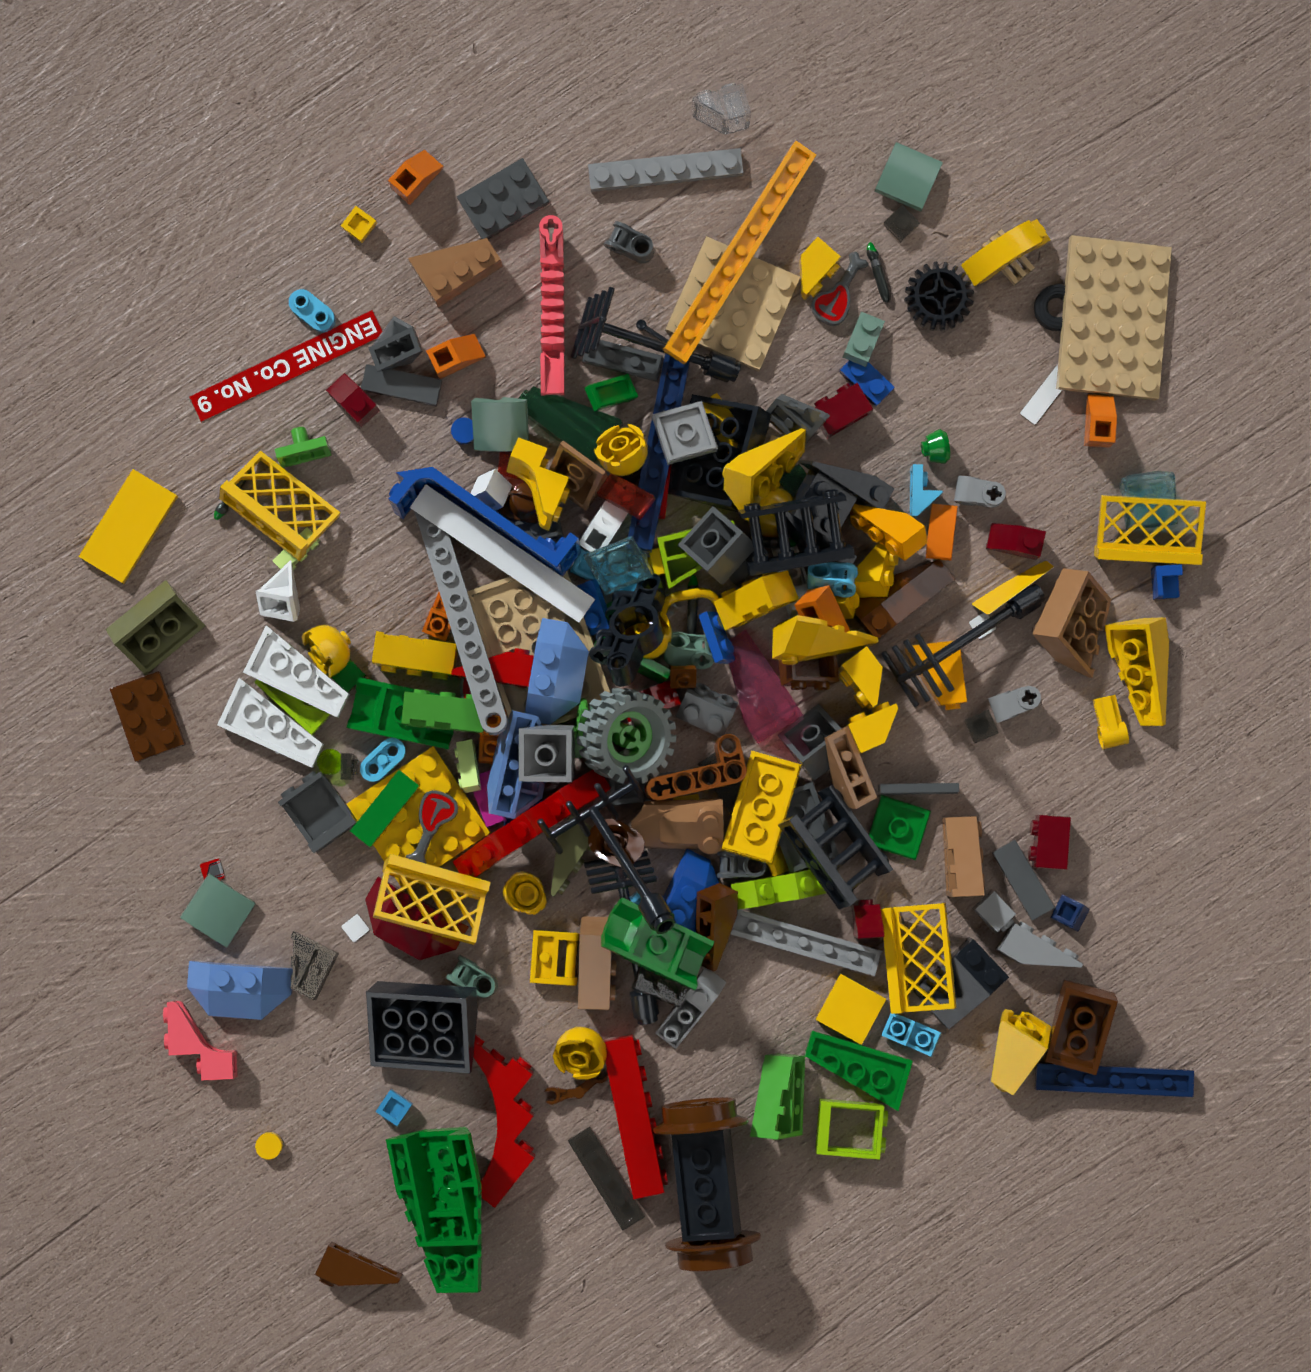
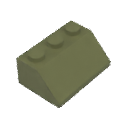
[105,580,205,675]

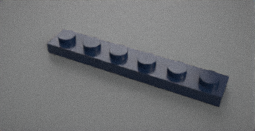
[1034,1063,1194,1097]

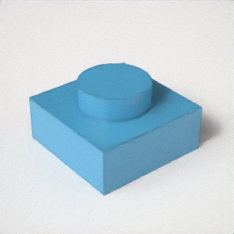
[376,1089,413,1126]

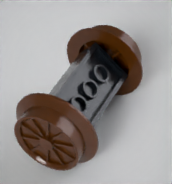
[653,1097,761,1271]

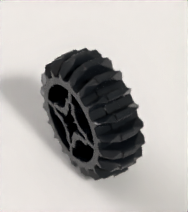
[904,261,974,332]

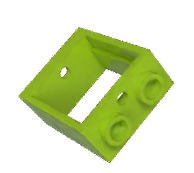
[815,1098,888,1160]

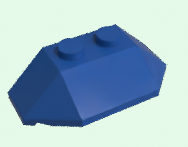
[663,849,719,932]

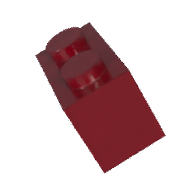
[814,383,873,439]
[1028,815,1071,870]

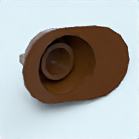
[497,479,539,523]
[588,819,645,867]

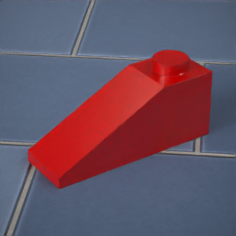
[451,648,534,688]

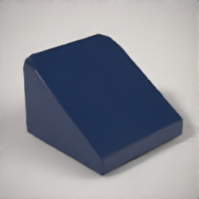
[1051,894,1090,932]

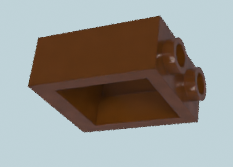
[776,619,839,691]

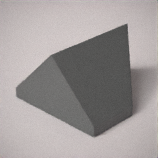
[368,316,423,372]

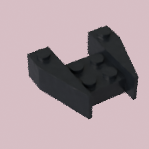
[773,459,894,575]

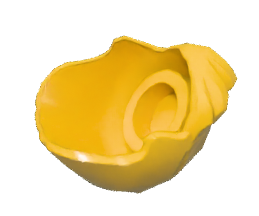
[503,871,547,915]

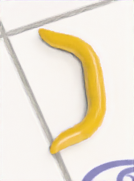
[662,588,720,614]

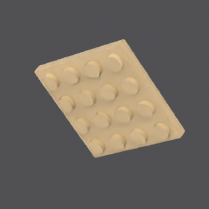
[665,236,800,372]

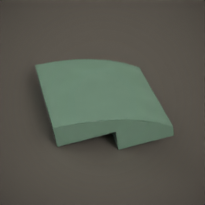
[874,142,943,212]
[471,397,529,452]
[180,873,256,947]

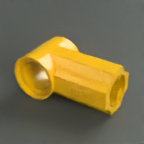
[1093,695,1129,749]

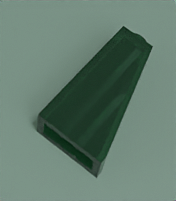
[518,386,623,463]

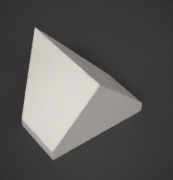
[256,560,300,622]

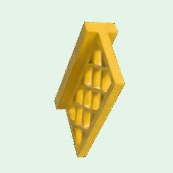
[219,450,340,561]
[1094,495,1206,565]
[373,854,490,945]
[881,903,957,1014]

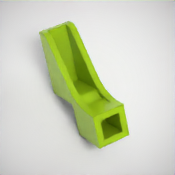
[731,870,827,910]

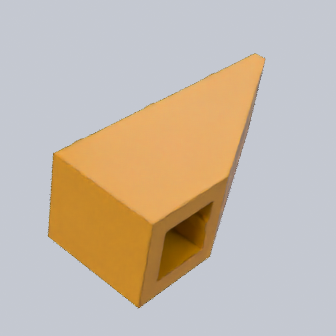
[850,504,927,561]

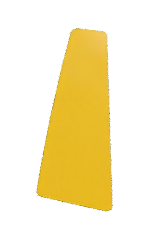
[972,561,1054,615]

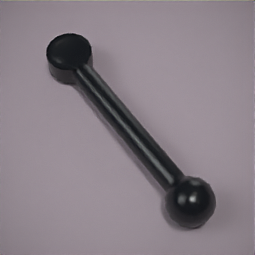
[636,320,668,343]

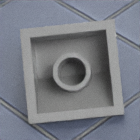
[519,725,575,782]

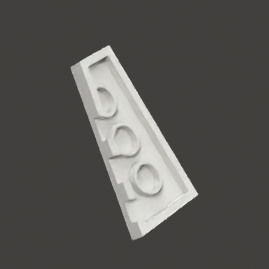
[243,626,350,718]
[217,678,324,768]

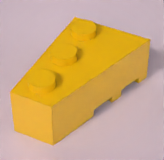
[714,570,799,631]
[372,631,458,680]

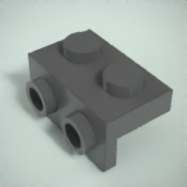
[676,683,738,737]

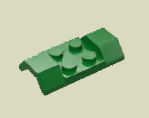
[346,677,454,750]
[601,898,714,990]

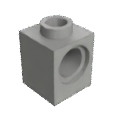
[972,891,1016,932]

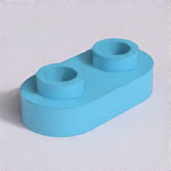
[289,289,335,333]
[360,738,406,782]

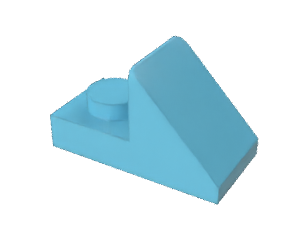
[910,464,943,519]

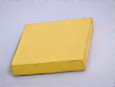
[815,974,886,1045]

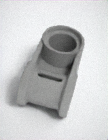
[954,476,1006,508]
[988,686,1041,723]

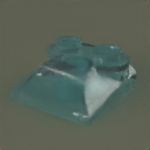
[1119,471,1178,530]
[584,536,653,595]

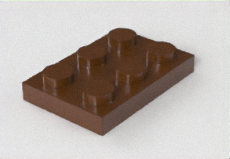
[110,671,186,762]

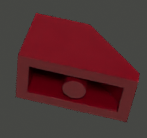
[326,373,380,428]
[986,523,1046,560]
[852,899,885,939]

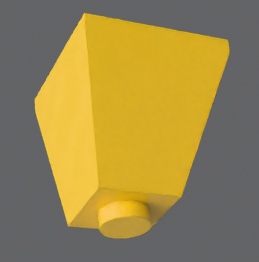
[991,1009,1051,1095]

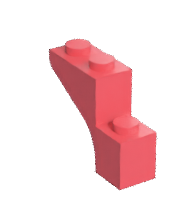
[163,1001,237,1081]

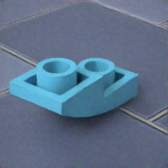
[881,1013,942,1057]

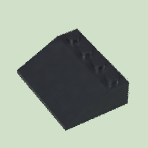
[668,394,772,512]
[366,981,478,1074]

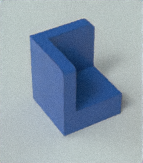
[1151,564,1183,600]

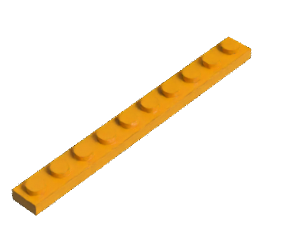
[663,140,816,365]

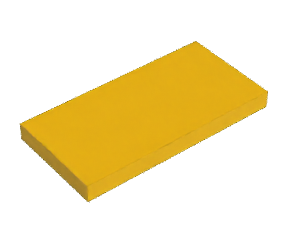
[78,469,178,584]
[721,751,802,865]

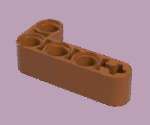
[645,734,747,801]

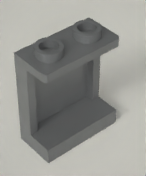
[278,771,357,853]

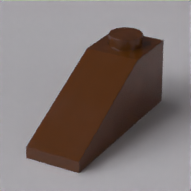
[696,883,738,972]
[315,1241,403,1287]

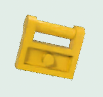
[530,930,580,986]

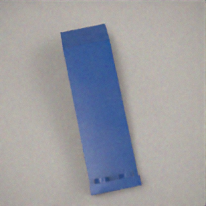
[388,467,581,577]

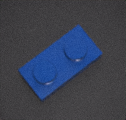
[839,360,895,407]
[577,579,610,636]
[699,611,735,664]

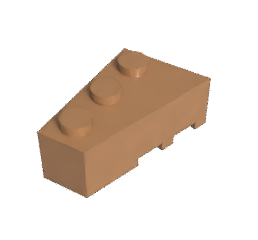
[408,238,503,308]
[942,816,985,897]
[578,916,616,1010]

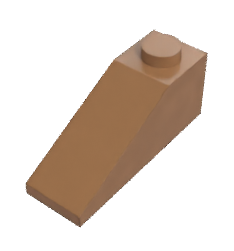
[825,726,877,809]

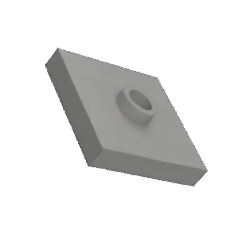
[652,401,718,465]

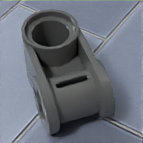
[603,221,654,264]
[717,851,767,878]

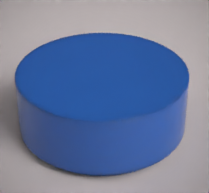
[451,417,474,444]

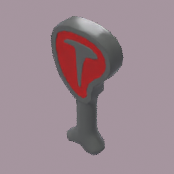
[811,252,868,326]
[406,790,459,864]

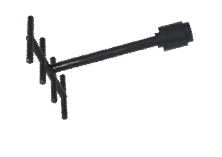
[570,287,741,382]
[881,584,1045,707]
[537,765,675,934]
[584,850,659,1025]

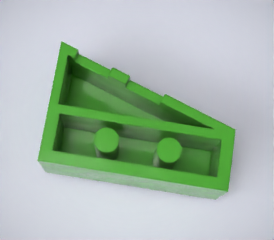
[401,689,484,733]
[750,1053,805,1140]

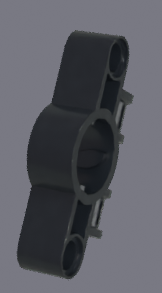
[589,573,666,687]

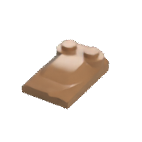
[631,799,724,854]

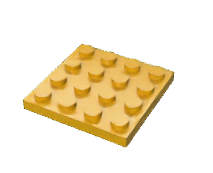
[347,746,491,888]

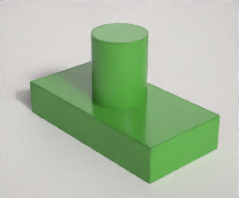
[275,427,332,468]

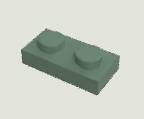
[842,312,885,367]

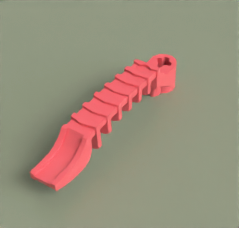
[539,215,565,396]

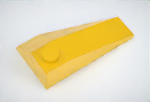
[722,428,806,521]
[772,615,878,665]
[1105,617,1169,726]

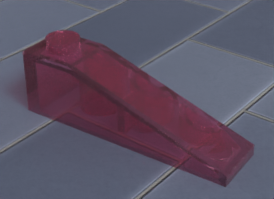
[729,629,803,744]

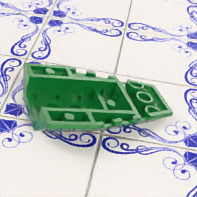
[386,1127,482,1293]

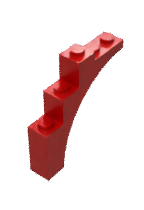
[453,769,611,878]
[473,1034,535,1208]

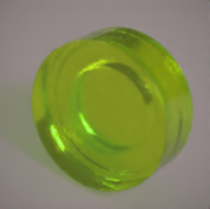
[317,749,344,775]

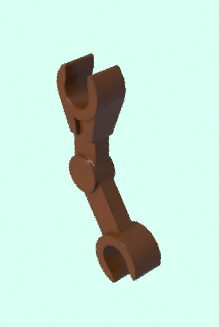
[544,1073,608,1105]

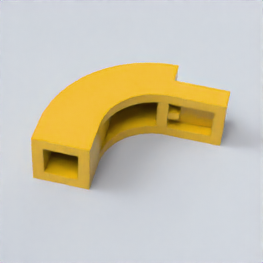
[961,219,1051,286]

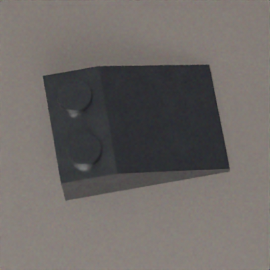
[913,937,1009,1029]

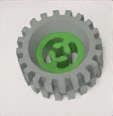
[577,688,677,784]

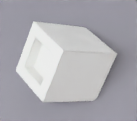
[471,469,512,511]

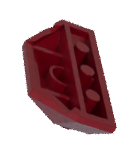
[365,876,469,961]

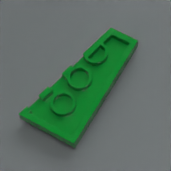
[804,1030,913,1111]

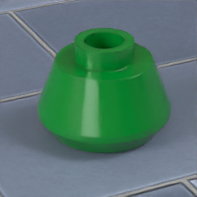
[921,429,950,464]

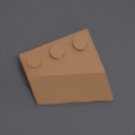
[1033,568,1111,678]

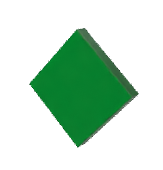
[869,795,931,860]

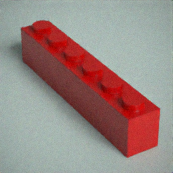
[604,1034,668,1199]

